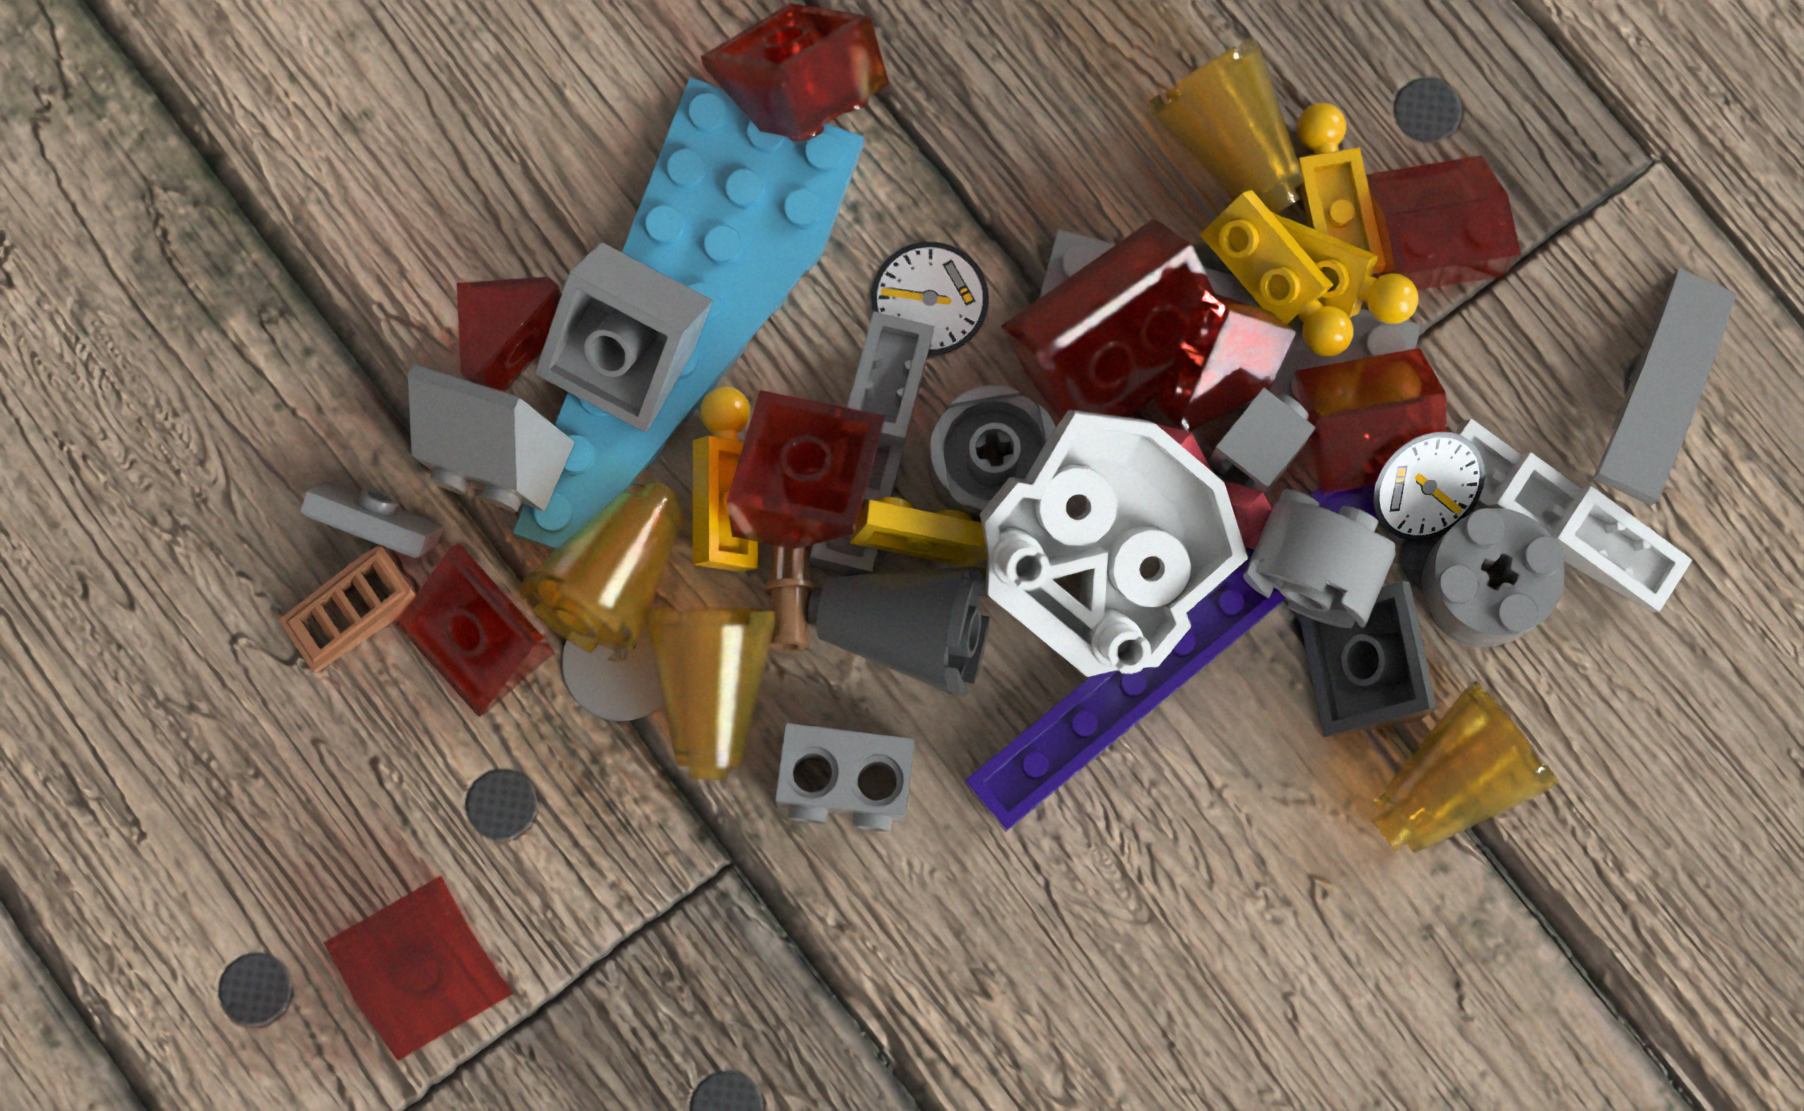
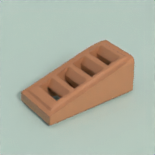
[278,544,422,673]

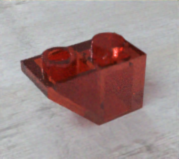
[1157,291,1296,432]

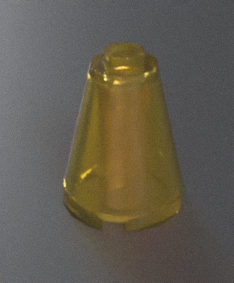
[1146,36,1305,214]
[520,480,684,662]
[646,607,776,779]
[1371,681,1559,854]

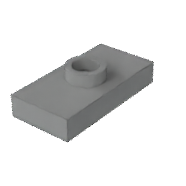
[300,481,444,558]

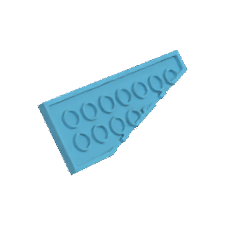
[513,77,864,558]

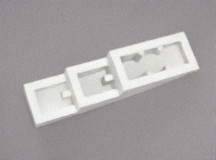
[1455,418,1692,613]

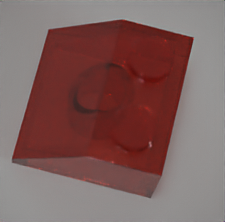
[700,3,890,142]
[1366,155,1521,290]
[726,390,885,549]
[323,875,514,1061]

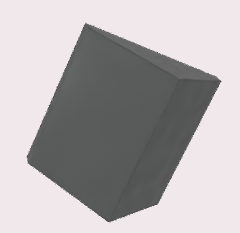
[1298,581,1437,737]

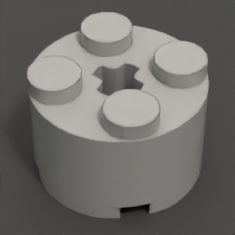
[929,385,1056,522]
[1243,489,1396,629]
[1421,508,1565,648]

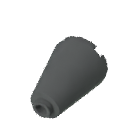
[808,566,991,696]

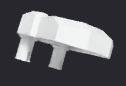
[979,410,1248,677]

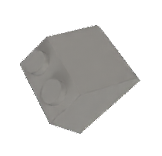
[535,242,713,433]
[408,364,575,512]

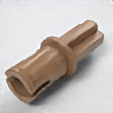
[765,523,816,653]

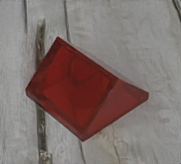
[457,277,562,393]
[1295,348,1447,495]
[396,543,555,717]

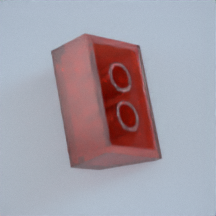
[1001,218,1236,420]

